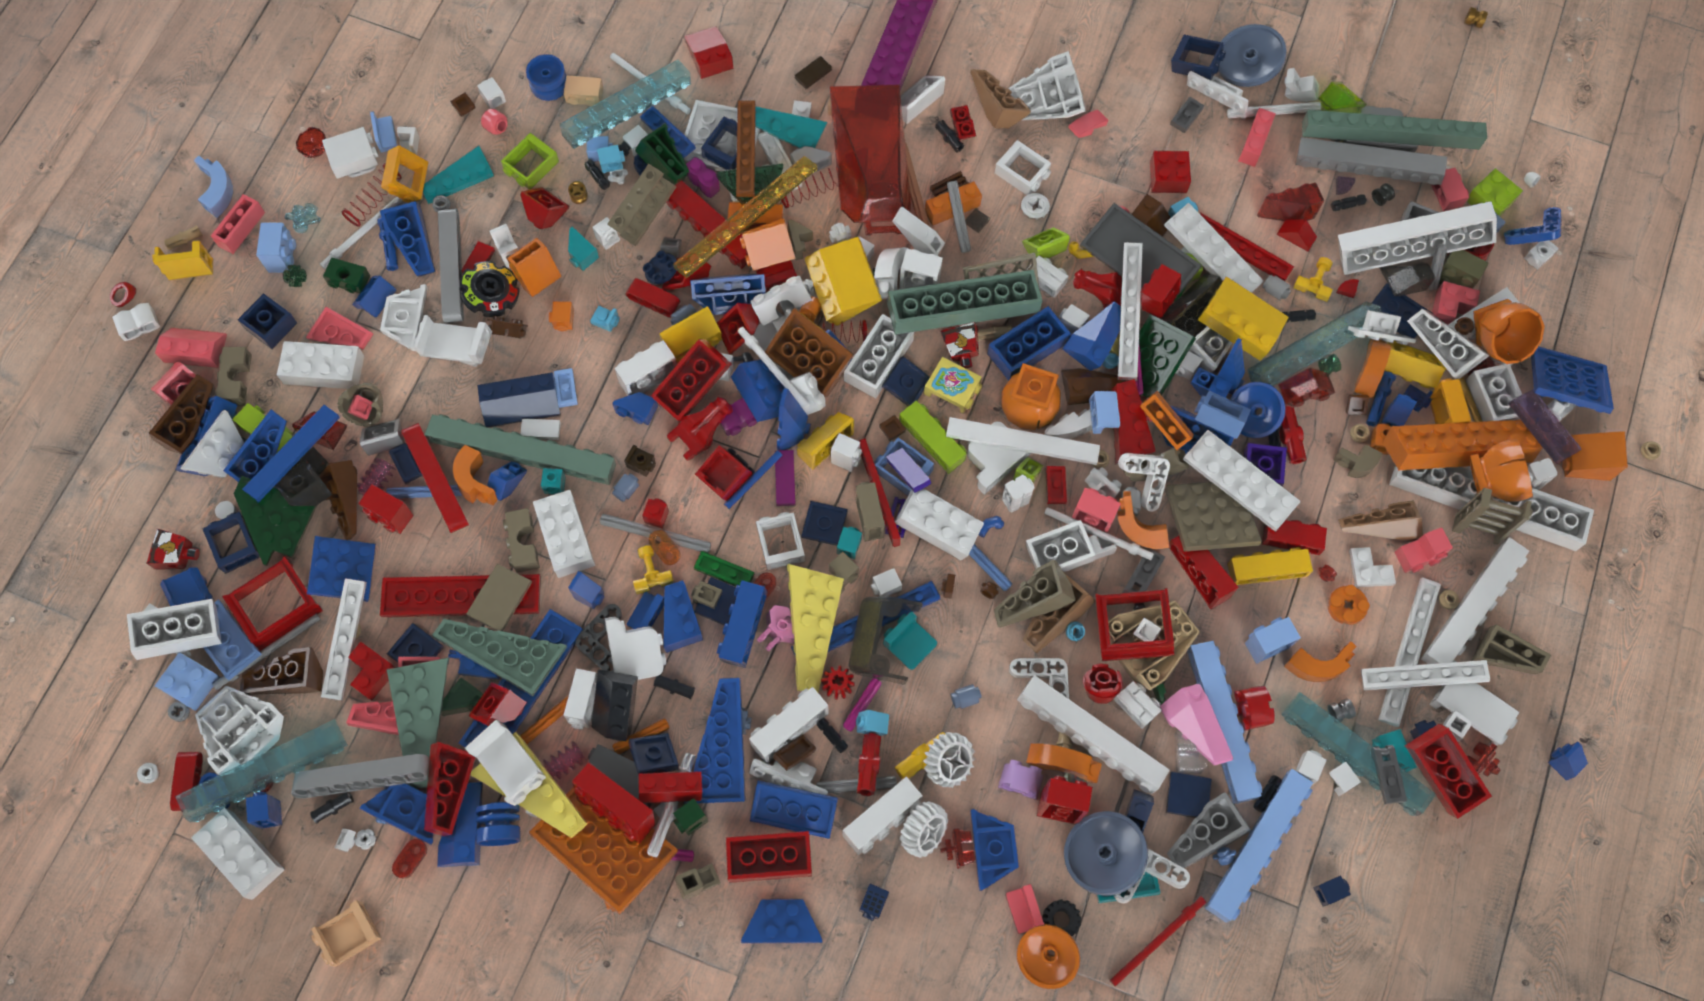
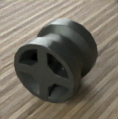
[1372,183,1395,206]

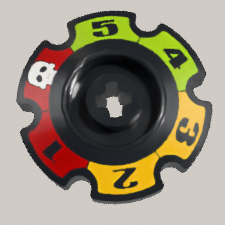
[459,261,520,317]

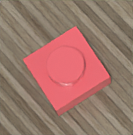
[348,395,373,420]

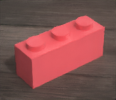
[1238,108,1276,167]
[211,194,265,254]

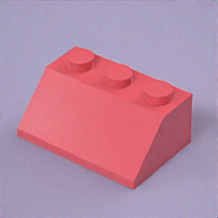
[155,328,227,368]

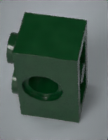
[323,257,370,294]
[673,798,709,836]

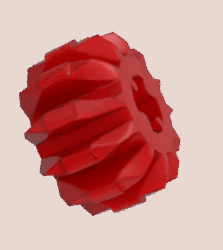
[821,665,855,700]

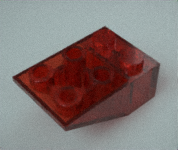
[1257,182,1325,221]

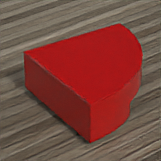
[1336,279,1359,298]

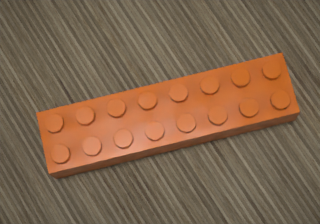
[1383,419,1543,470]

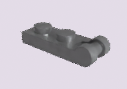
[1122,548,1165,593]
[1371,745,1407,805]

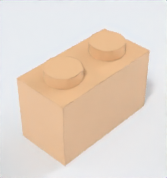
[563,75,604,106]

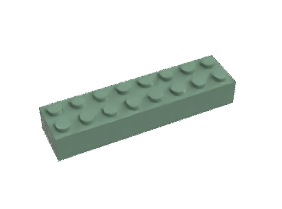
[887,270,1042,335]

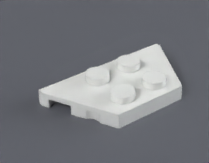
[380,284,427,351]
[180,410,244,478]

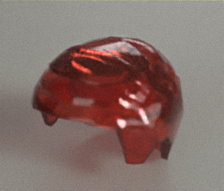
[296,127,326,158]

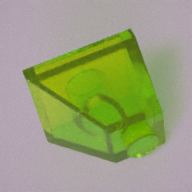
[1318,82,1367,110]

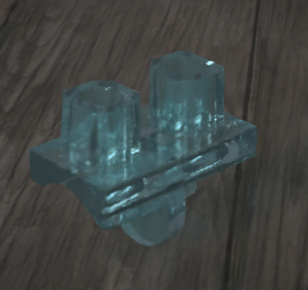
[284,203,321,233]

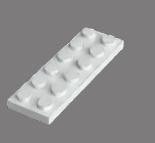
[1164,203,1264,293]
[1183,430,1301,532]

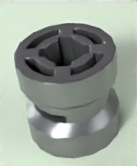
[1327,698,1356,723]

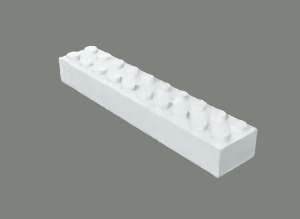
[1389,465,1594,551]

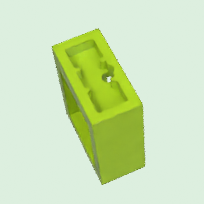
[501,133,559,190]

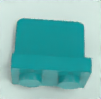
[883,611,937,670]

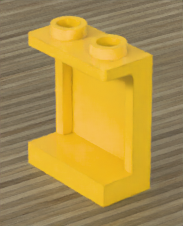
[152,241,213,280]

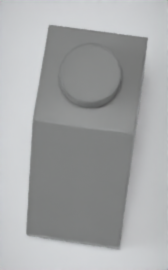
[790,146,832,179]

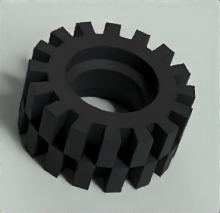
[1042,899,1082,937]

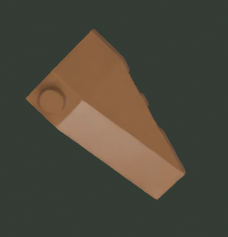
[970,69,1031,129]
[1338,500,1423,541]
[1023,571,1096,653]

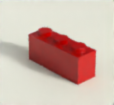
[1262,520,1327,556]
[639,772,702,803]

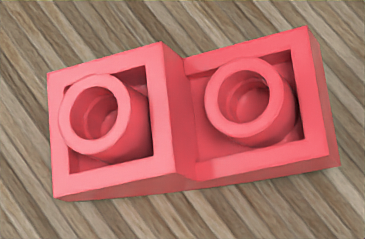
[1068,110,1109,138]

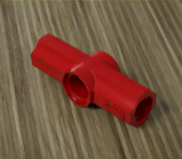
[1280,406,1307,465]
[857,733,881,797]

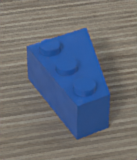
[663,580,703,653]

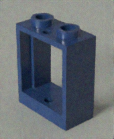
[1171,34,1226,81]
[701,116,737,170]
[202,512,260,574]

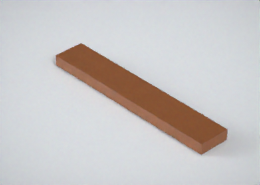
[736,100,756,197]

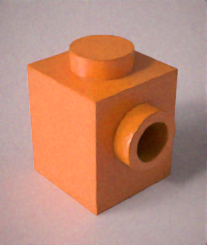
[549,301,574,331]
[1370,423,1391,455]

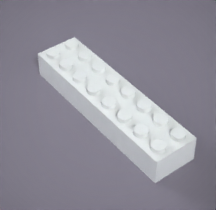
[1338,201,1497,275]

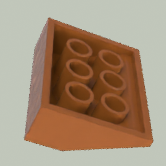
[764,308,854,397]

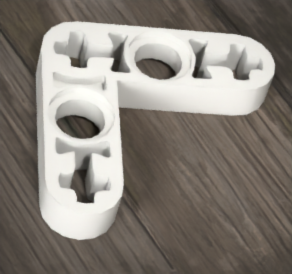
[1118,453,1170,512]
[1009,658,1069,699]
[1114,849,1190,903]

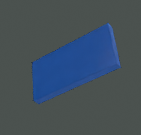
[750,780,838,839]

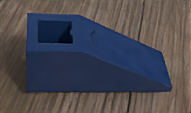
[1125,789,1154,833]

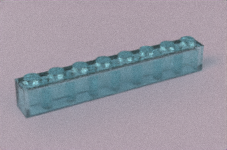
[560,60,691,149]
[1247,301,1382,386]
[1281,692,1436,816]
[175,719,348,823]

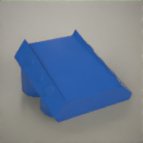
[160,567,214,606]

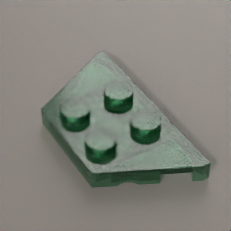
[716,164,784,204]

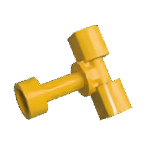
[1293,257,1333,302]
[633,545,675,595]

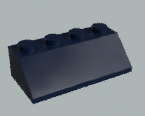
[477,372,561,428]

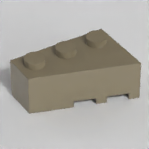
[1471,624,1551,674]

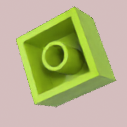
[1466,168,1523,216]

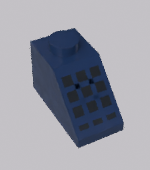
[859,883,889,921]

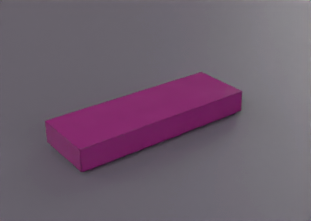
[775,450,796,506]

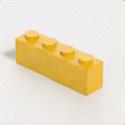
[1227,547,1313,585]

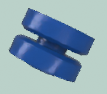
[526,54,566,101]

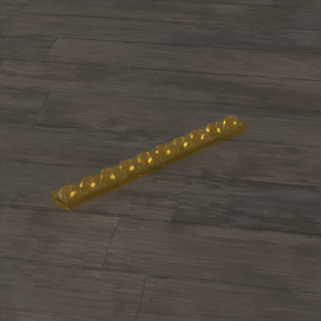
[673,156,817,278]

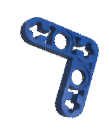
[1504,207,1562,245]

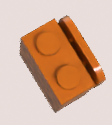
[507,238,562,297]

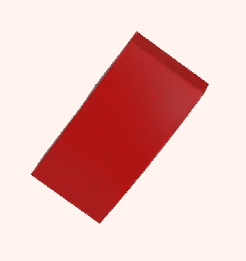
[950,105,976,140]

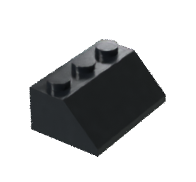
[591,670,638,742]

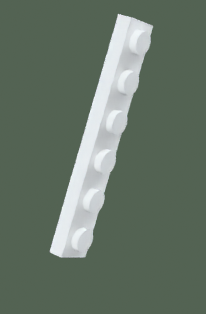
[321,579,367,700]
[1361,660,1490,690]

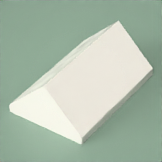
[892,76,945,124]

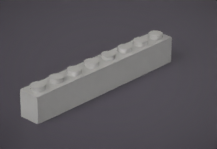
[1296,137,1447,185]

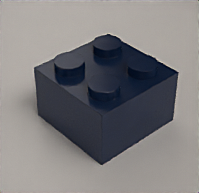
[238,293,297,349]

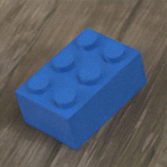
[731,359,785,422]

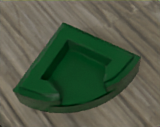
[1153,683,1167,705]

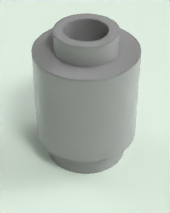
[1262,275,1291,300]
[1122,487,1141,516]

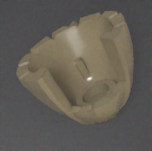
[337,382,383,427]

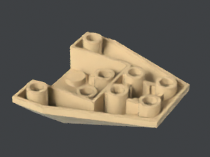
[1108,600,1200,690]

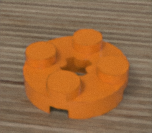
[1328,585,1370,625]

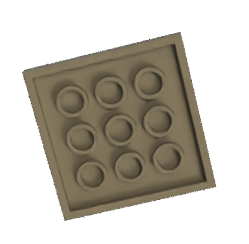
[1165,482,1261,551]

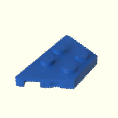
[359,784,433,845]
[970,809,1019,891]
[741,899,822,943]

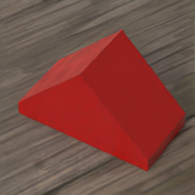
[1276,219,1317,252]

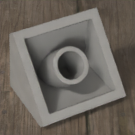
[360,419,405,456]

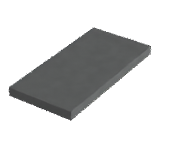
[1080,203,1202,303]

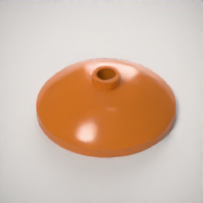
[1017,925,1080,989]

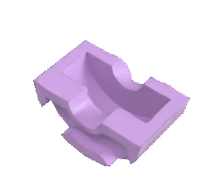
[998,760,1043,800]

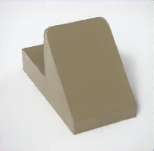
[788,220,813,260]

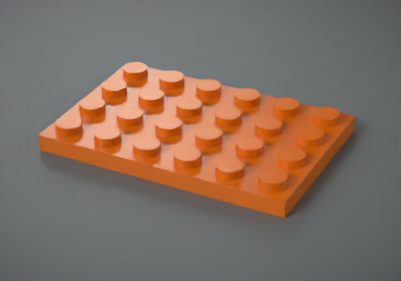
[529,787,678,915]

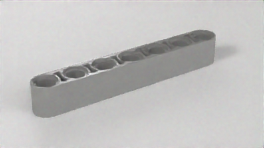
[438,208,464,323]
[291,754,429,799]

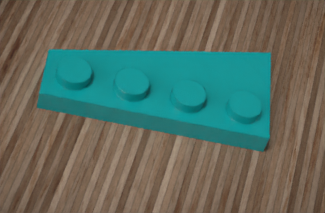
[755,107,827,149]
[423,146,494,204]

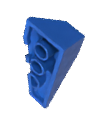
[380,201,435,277]
[1062,301,1121,371]
[777,388,811,450]
[223,409,287,482]
[437,782,483,867]

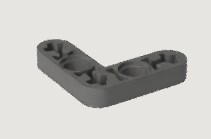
[575,604,622,672]

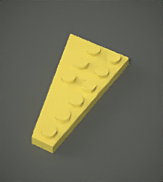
[787,564,844,692]
[470,732,588,838]

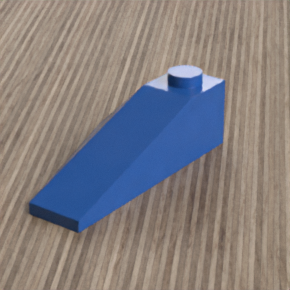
[1218,338,1245,395]

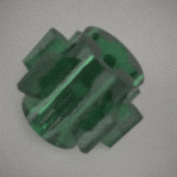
[283,265,307,287]

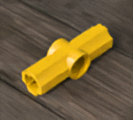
[894,732,945,780]

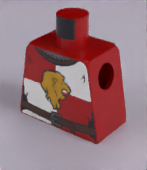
[941,322,979,369]
[146,529,200,570]

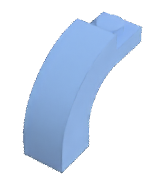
[194,156,233,218]

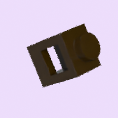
[624,444,656,476]

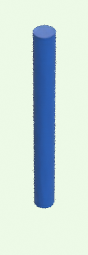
[724,450,783,509]

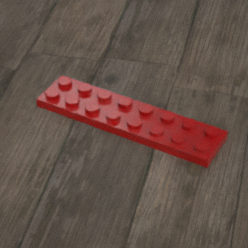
[380,574,541,617]

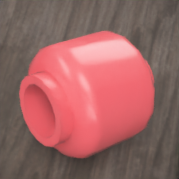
[481,109,508,135]

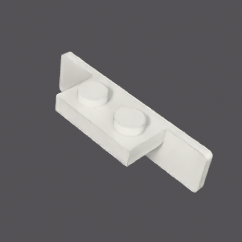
[1187,71,1249,114]
[1348,310,1416,345]
[749,759,828,795]

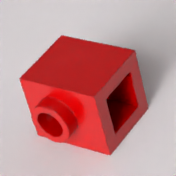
[642,498,669,529]

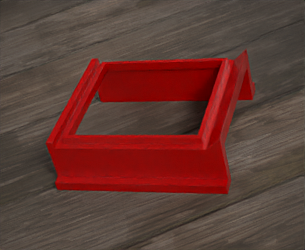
[222,557,323,651]
[1095,588,1175,661]

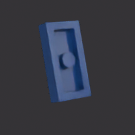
[352,275,396,317]
[627,592,664,629]

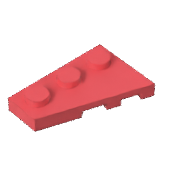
[306,307,373,350]
[346,701,399,735]

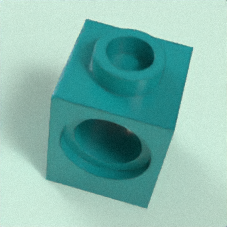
[541,468,566,495]
[837,527,862,559]

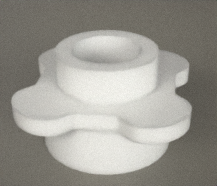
[608,169,628,185]

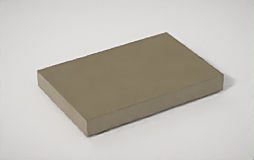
[467,564,532,631]

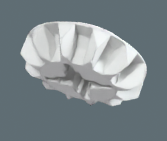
[1021,193,1050,220]

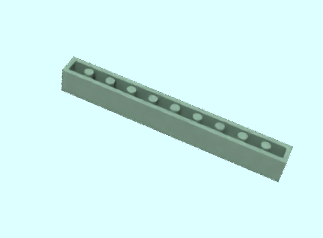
[1302,110,1487,150]
[425,414,616,485]

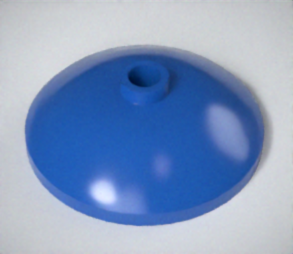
[1230,382,1286,438]

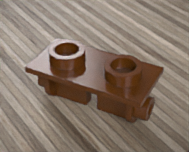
[487,316,528,339]

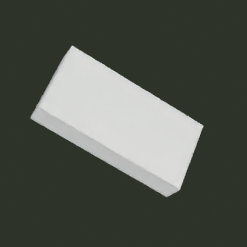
[520,419,561,440]

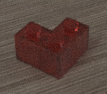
[1278,368,1335,407]

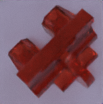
[1467,741,1501,777]
[940,828,975,869]

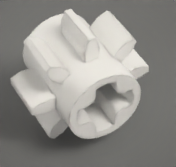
[829,223,852,243]

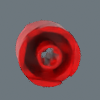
[1234,686,1275,731]

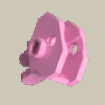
[757,605,794,651]

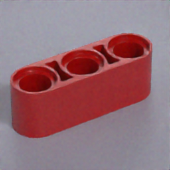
[625,278,681,318]
[170,752,203,811]

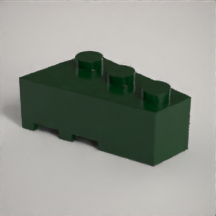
[635,123,689,185]

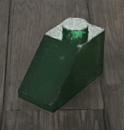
[441,677,483,716]

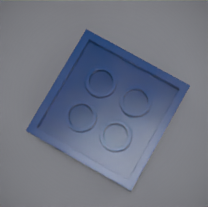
[307,536,376,602]

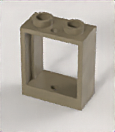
[855,482,885,542]

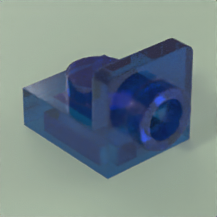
[1403,384,1433,413]

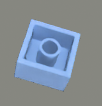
[256,223,296,273]
[1245,617,1301,664]
[155,652,220,711]

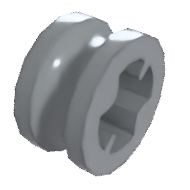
[168,702,190,722]

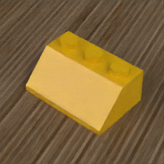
[659,306,722,364]
[1384,341,1446,388]
[797,412,854,470]

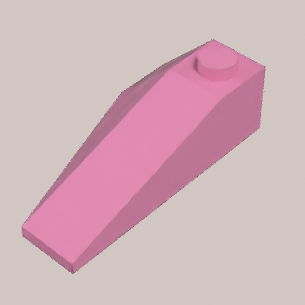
[1160,684,1233,765]

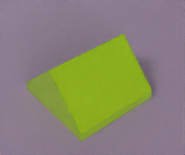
[1022,227,1070,258]

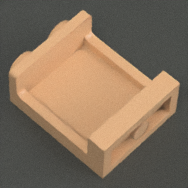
[311,900,382,967]

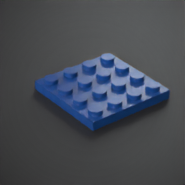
[1531,346,1614,414]

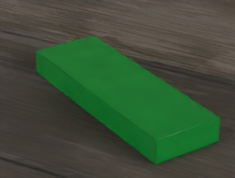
[693,551,755,587]

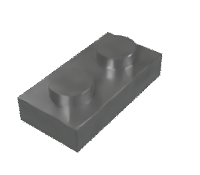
[1170,97,1205,133]

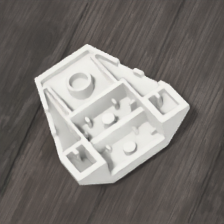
[1008,51,1086,120]
[195,686,284,777]

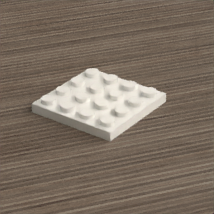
[684,100,760,172]

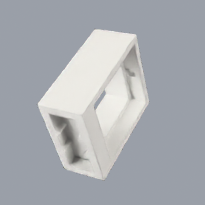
[995,140,1051,195]
[756,512,805,570]
[563,668,597,730]

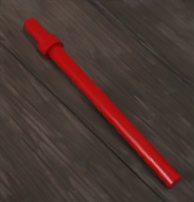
[1109,896,1207,987]

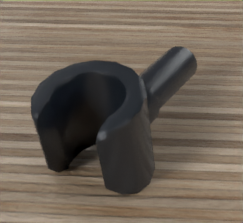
[733,352,753,363]

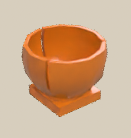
[1473,299,1545,364]
[1001,363,1061,430]
[1470,439,1533,502]

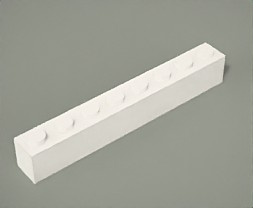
[1421,537,1529,664]
[1017,675,1169,795]

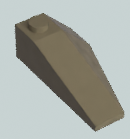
[994,560,1076,628]

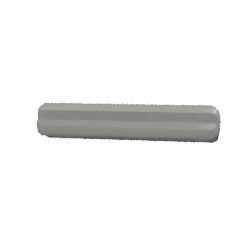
[1427,244,1447,291]

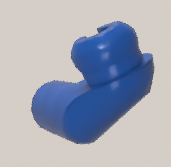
[979,516,1004,538]

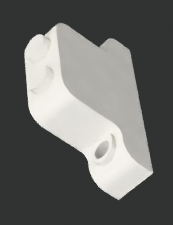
[967,422,1031,495]
[605,617,666,680]

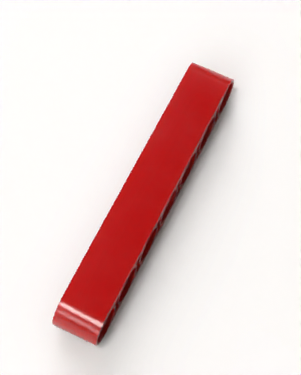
[401,423,469,533]

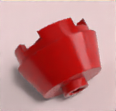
[1083,663,1123,704]

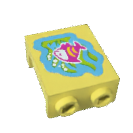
[924,357,983,413]

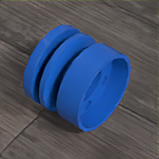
[476,802,521,846]

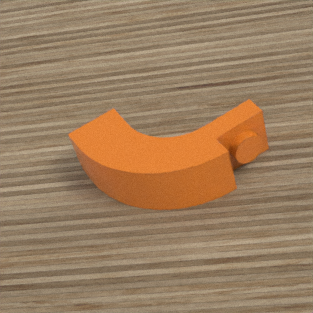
[1354,339,1391,398]
[453,444,497,505]
[1117,491,1169,549]
[1284,641,1357,682]
[1026,743,1102,783]

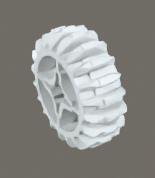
[923,732,976,788]
[900,801,949,858]

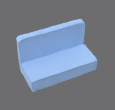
[370,111,398,153]
[1089,391,1120,434]

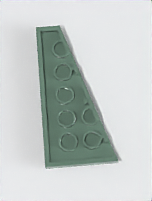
[432,619,567,696]
[387,658,449,789]

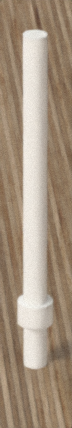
[610,53,691,115]
[320,196,403,269]
[738,327,809,410]
[1044,507,1154,560]

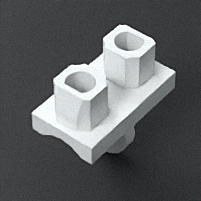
[1543,399,1576,422]
[1085,467,1122,498]

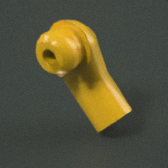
[1068,241,1094,259]

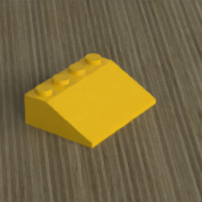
[804,237,882,326]
[1198,276,1289,361]

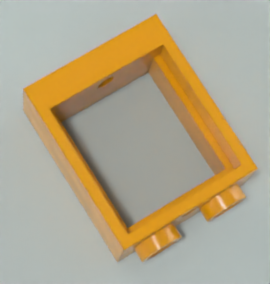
[381,145,428,203]
[1428,378,1471,424]

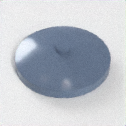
[1218,24,1287,87]
[1064,811,1148,896]

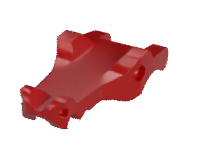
[1073,269,1122,309]
[667,397,733,461]

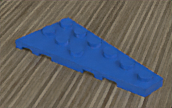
[684,678,746,804]

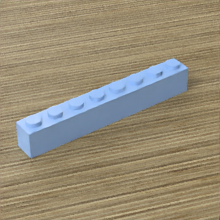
[1187,640,1262,804]
[1205,769,1313,923]

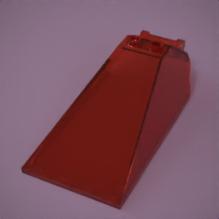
[829,85,911,236]

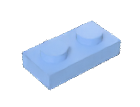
[554,368,578,408]

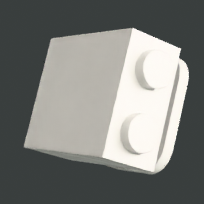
[322,127,379,179]

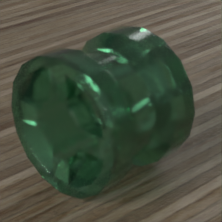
[1318,354,1341,376]

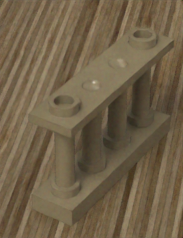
[607,164,676,246]
[1452,488,1533,545]

